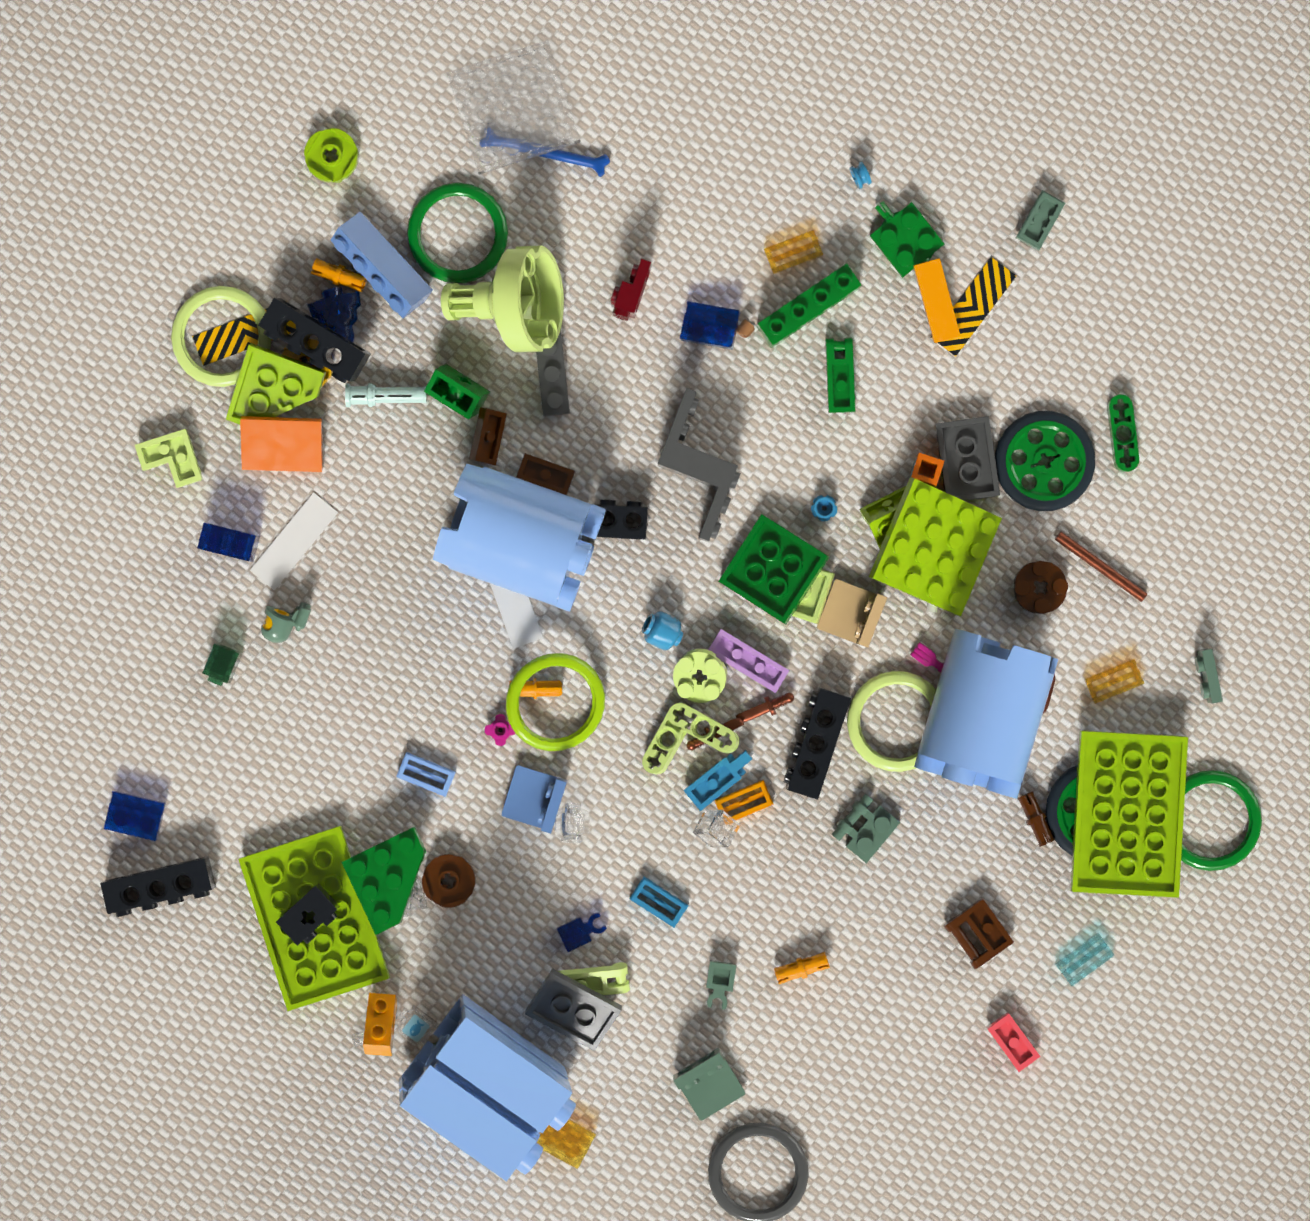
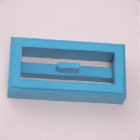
[629,876,689,928]

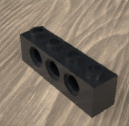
[258,298,371,383]
[783,687,851,800]
[100,856,216,917]

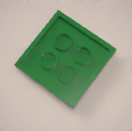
[718,514,830,625]

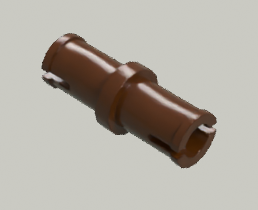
[1017,791,1055,847]

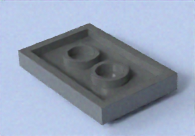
[935,416,1000,501]
[525,968,622,1051]

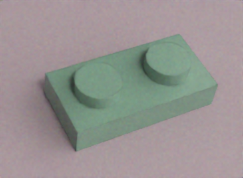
[1195,648,1223,704]

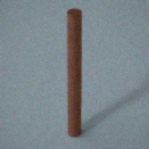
[1055,532,1148,602]

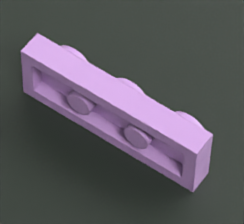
[708,629,790,693]

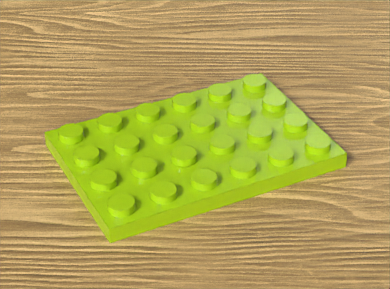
[1070,731,1188,898]
[238,825,390,1011]

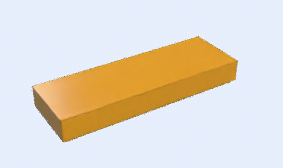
[913,258,960,343]

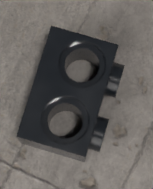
[594,500,648,540]

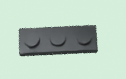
[536,333,570,416]

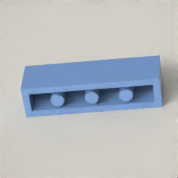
[330,212,433,319]

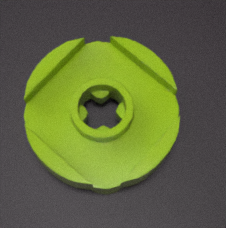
[304,128,359,183]

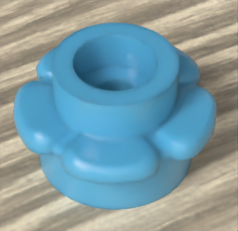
[811,495,837,521]

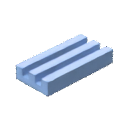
[396,752,456,797]

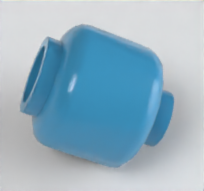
[642,611,683,650]

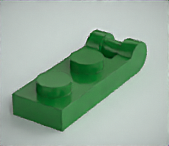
[825,338,856,413]

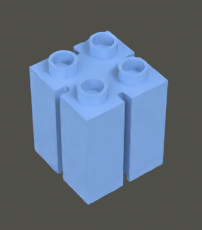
[399,994,576,1182]

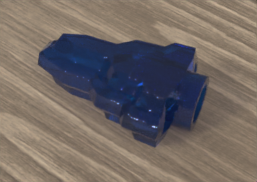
[307,287,361,343]

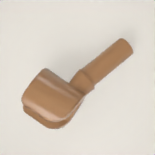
[716,315,755,338]

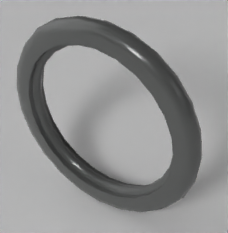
[708,1123,809,1221]

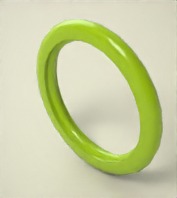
[506,653,605,751]

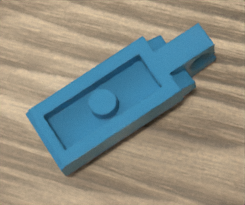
[684,750,752,811]

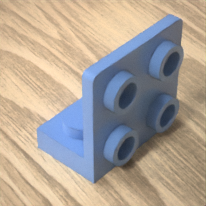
[501,765,568,834]

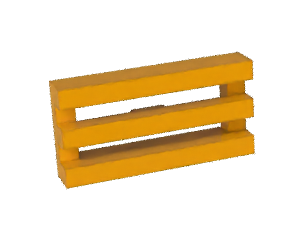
[714,780,774,825]

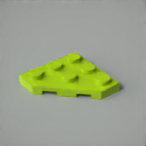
[226,343,326,425]

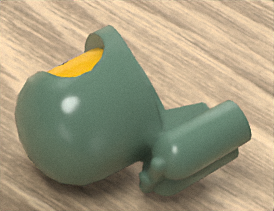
[261,602,311,643]

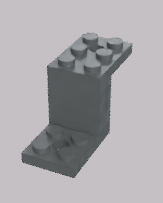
[657,388,741,542]

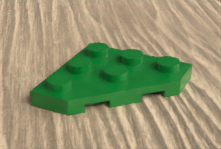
[341,827,426,935]

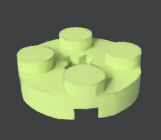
[673,649,727,703]

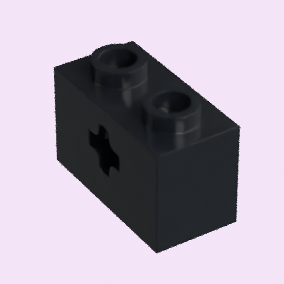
[276,883,340,946]

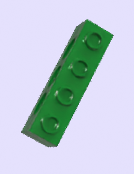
[757,263,862,348]

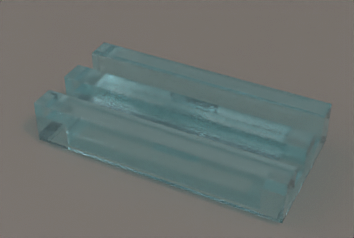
[1055,933,1115,987]

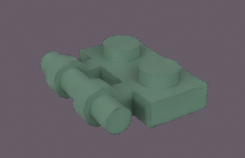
[831,793,900,864]

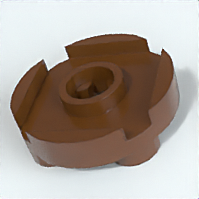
[1014,561,1068,614]
[422,854,476,908]

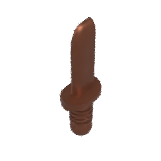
[735,692,794,722]
[686,718,745,751]

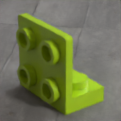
[859,485,907,549]

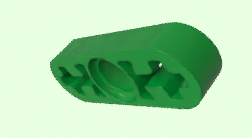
[1107,394,1139,472]

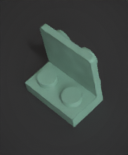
[673,1048,745,1121]

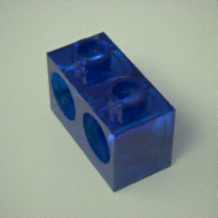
[197,522,260,562]

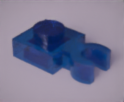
[556,912,607,952]

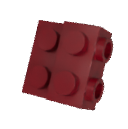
[611,259,651,321]

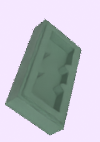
[1015,190,1065,251]

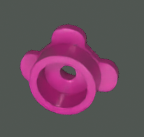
[484,714,515,746]

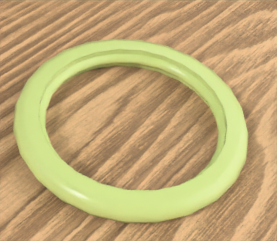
[171,286,271,387]
[847,671,936,772]

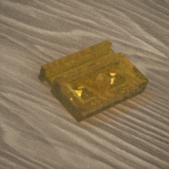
[537,1119,596,1169]

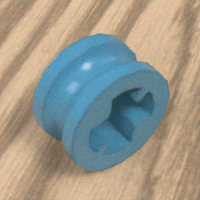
[849,162,872,189]

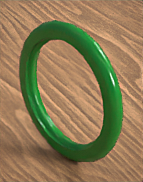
[407,182,508,284]
[1181,770,1262,871]

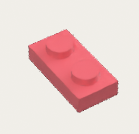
[986,1012,1041,1072]

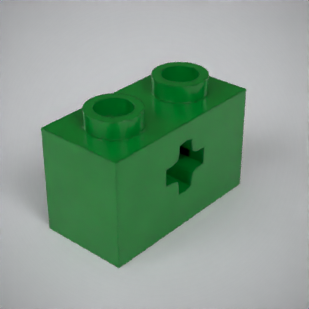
[424,364,491,420]

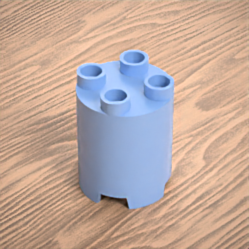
[433,464,606,612]
[914,629,1058,799]

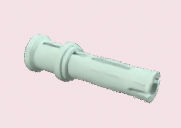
[345,383,427,407]

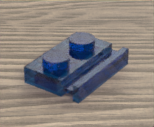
[679,301,741,350]
[104,791,166,841]

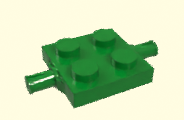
[870,201,945,278]

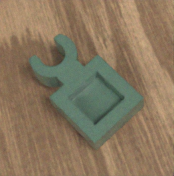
[706,960,737,1010]

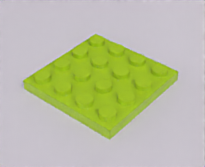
[869,477,1002,617]

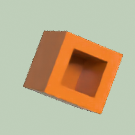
[907,453,944,487]

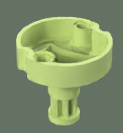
[441,245,564,352]

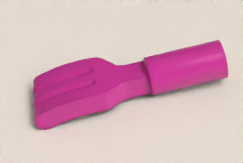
[910,642,944,673]

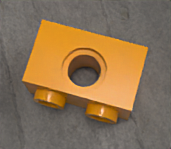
[363,993,397,1056]

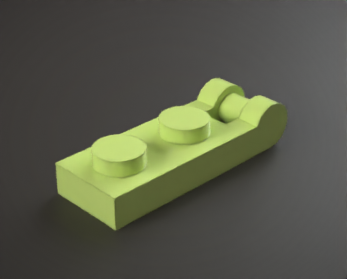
[558,962,630,995]

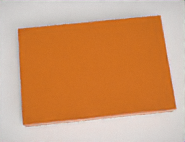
[240,416,323,472]

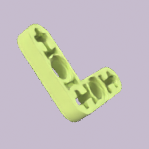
[642,703,739,775]

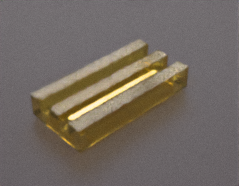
[764,230,823,275]
[1084,659,1145,704]

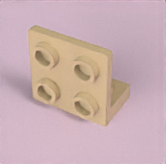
[817,579,887,648]

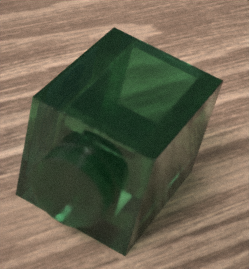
[202,643,243,686]

